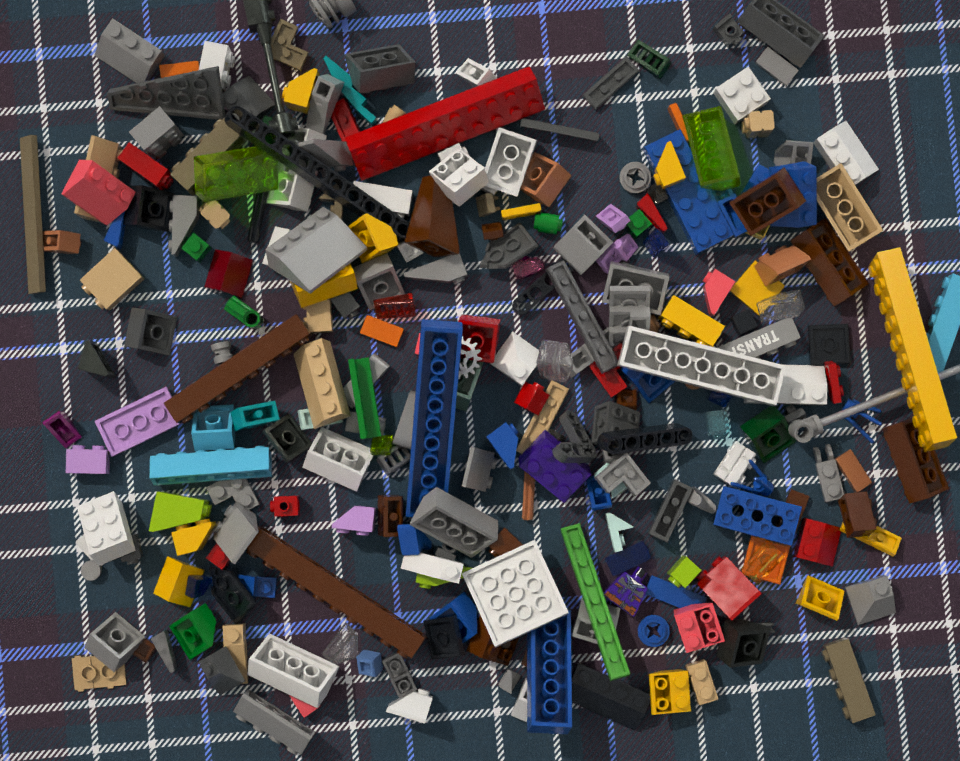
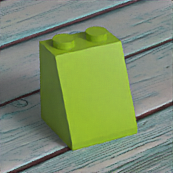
[149,491,212,532]

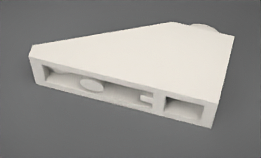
[353,181,413,219]
[401,552,464,584]

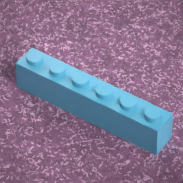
[926,273,960,373]
[149,446,272,486]

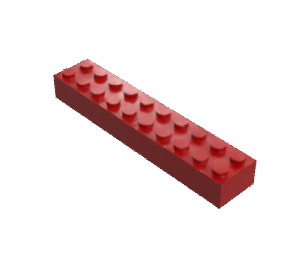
[345,66,545,181]

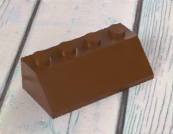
[790,218,869,307]
[882,418,949,504]

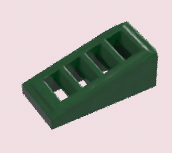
[627,39,672,79]

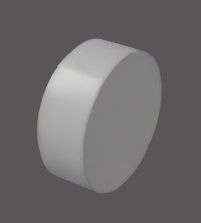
[81,560,102,581]

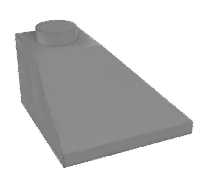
[845,575,896,625]

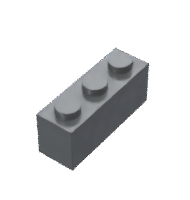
[648,479,693,542]

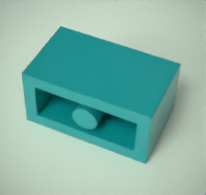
[230,401,280,431]

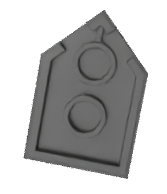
[479,222,539,269]

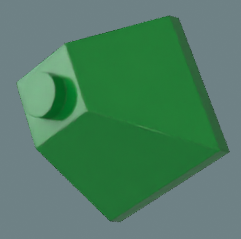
[169,603,216,660]

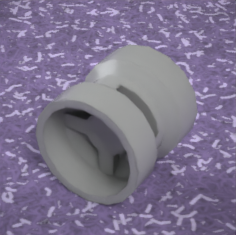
[211,341,233,365]

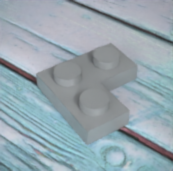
[594,453,651,496]
[206,479,260,510]

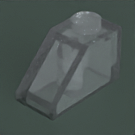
[756,290,805,322]

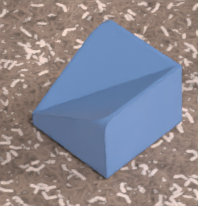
[356,650,383,677]

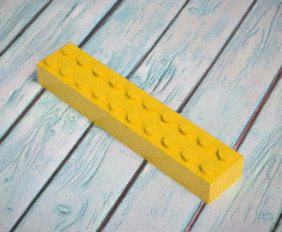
[868,247,957,452]

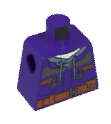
[603,566,648,617]

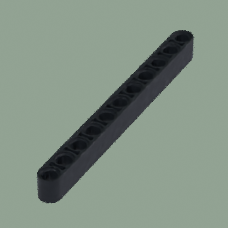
[224,106,410,241]

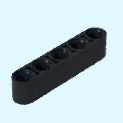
[597,423,693,454]

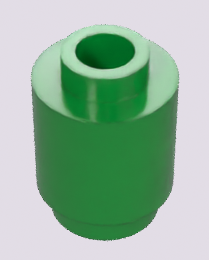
[533,212,563,235]

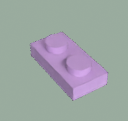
[596,204,630,233]

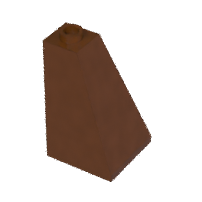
[404,175,459,257]

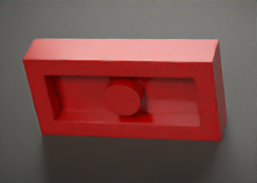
[331,98,361,142]
[824,361,844,404]

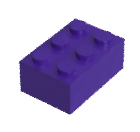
[518,430,591,503]

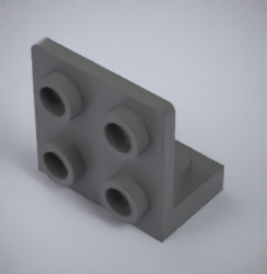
[591,401,640,446]

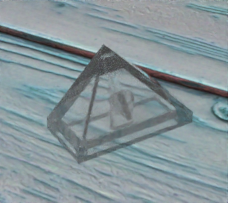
[322,622,358,665]

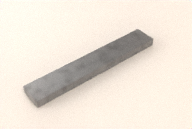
[546,260,618,374]

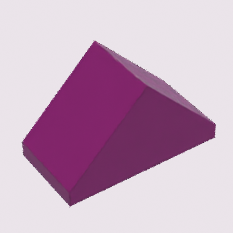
[43,411,82,448]

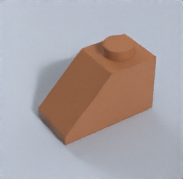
[43,230,81,254]

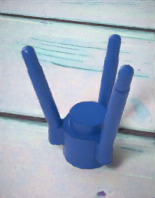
[841,399,882,443]
[730,459,774,496]

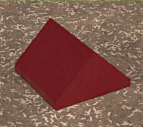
[204,249,254,298]

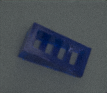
[643,228,669,257]

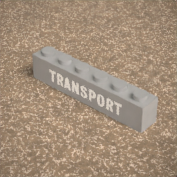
[695,316,801,387]

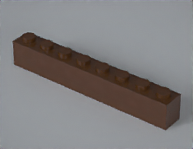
[163,314,312,424]

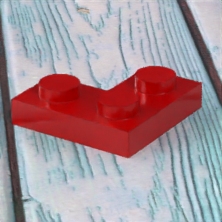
[588,343,627,398]

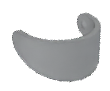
[687,486,717,514]

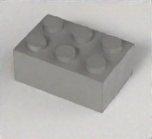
[129,106,184,160]
[602,261,670,315]

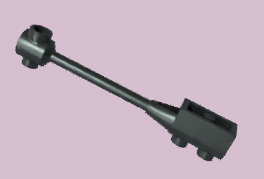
[243,0,299,139]

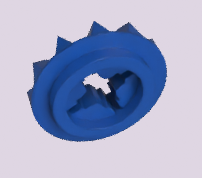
[638,615,670,647]

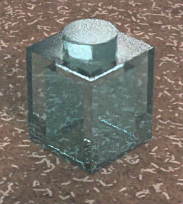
[705,409,730,439]

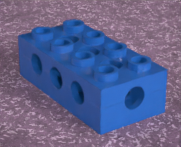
[713,486,802,546]

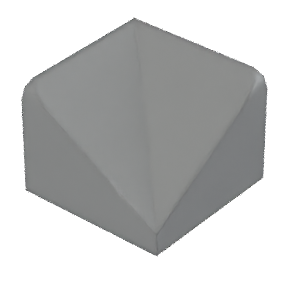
[498,668,521,694]

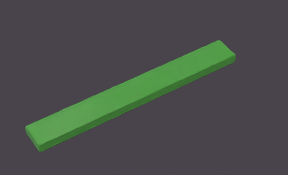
[560,523,630,681]

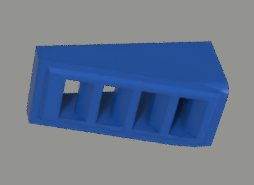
[104,211,125,249]

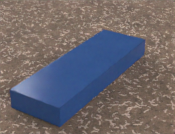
[646,575,707,608]

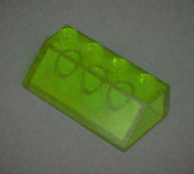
[682,106,740,191]

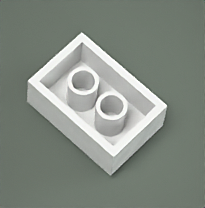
[77,491,136,566]

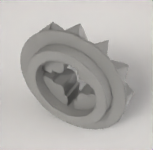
[620,162,651,193]

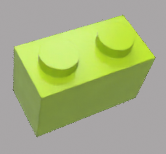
[667,555,702,588]

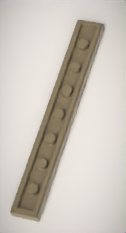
[20,135,46,294]

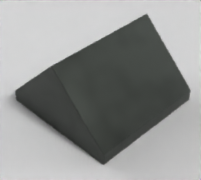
[78,340,116,378]
[262,413,312,463]

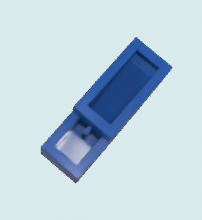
[709,178,748,238]

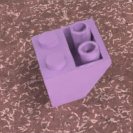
[332,506,377,536]

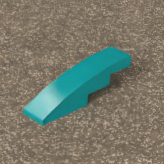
[323,56,377,127]

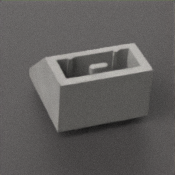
[553,215,613,275]
[571,598,620,644]

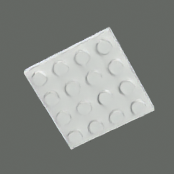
[462,540,569,648]

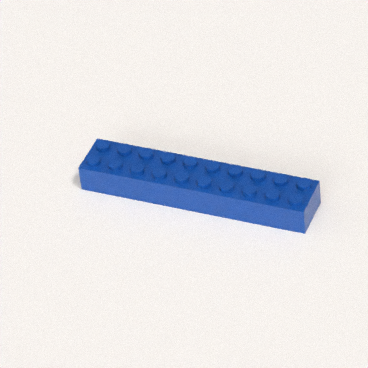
[406,319,463,517]

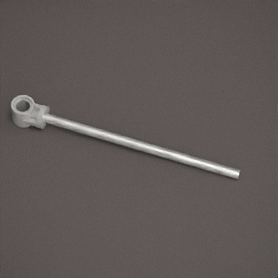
[788,364,960,443]

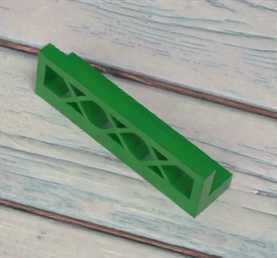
[348,357,382,439]

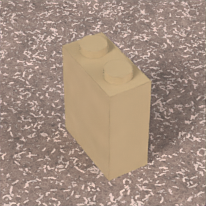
[80,248,145,311]

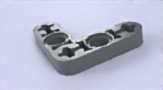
[552,410,597,463]

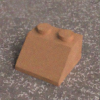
[520,152,571,207]
[754,245,811,287]

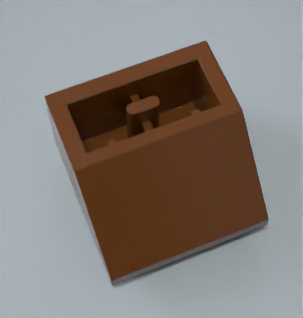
[466,615,519,666]

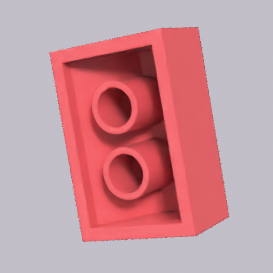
[61,160,136,225]

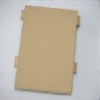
[72,655,127,692]

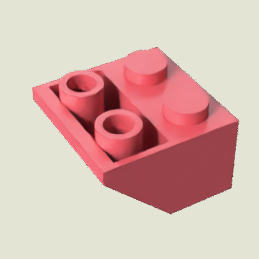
[674,603,725,653]

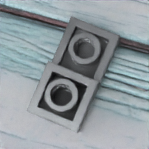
[382,652,417,698]

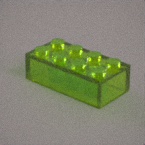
[194,146,278,202]

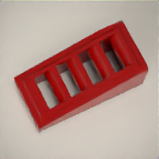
[636,193,668,234]

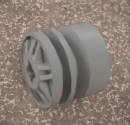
[309,0,357,29]

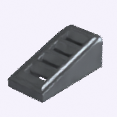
[376,445,410,476]
[151,630,177,673]

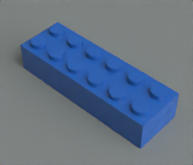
[643,129,734,255]
[527,610,572,734]

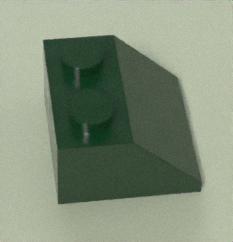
[740,406,796,464]

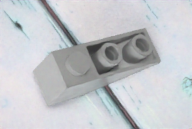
[306,74,345,134]
[168,195,200,257]

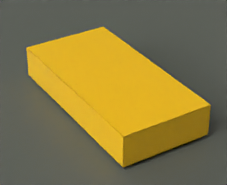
[501,203,541,221]

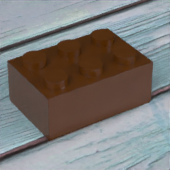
[729,167,806,236]

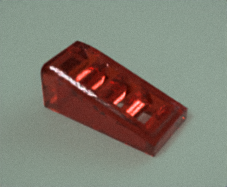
[373,293,416,319]

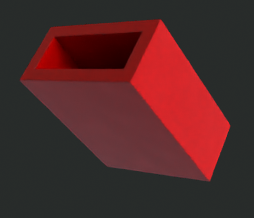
[118,142,174,191]

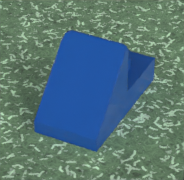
[586,475,612,511]
[397,524,432,555]
[237,574,277,598]

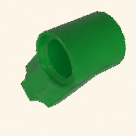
[224,295,263,329]

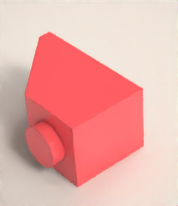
[703,269,735,316]

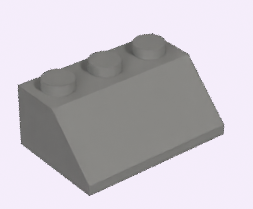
[94,18,165,83]

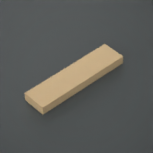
[516,380,569,454]

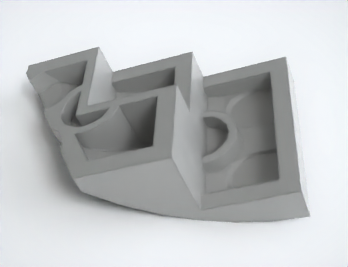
[609,286,651,346]

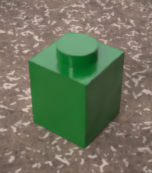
[625,209,652,239]
[182,233,212,263]

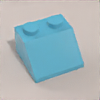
[191,404,235,451]

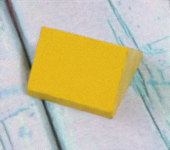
[153,556,205,607]
[796,575,844,621]

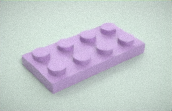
[95,387,182,457]

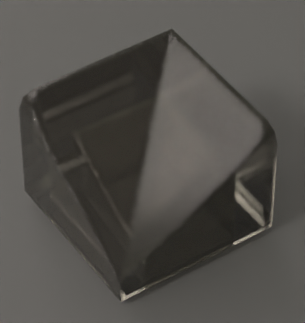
[646,183,668,206]

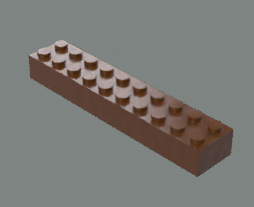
[246,526,426,659]

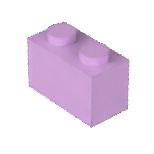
[66,445,110,474]

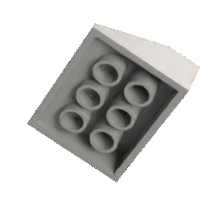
[265,207,367,293]

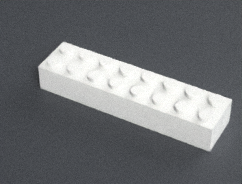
[617,326,786,406]

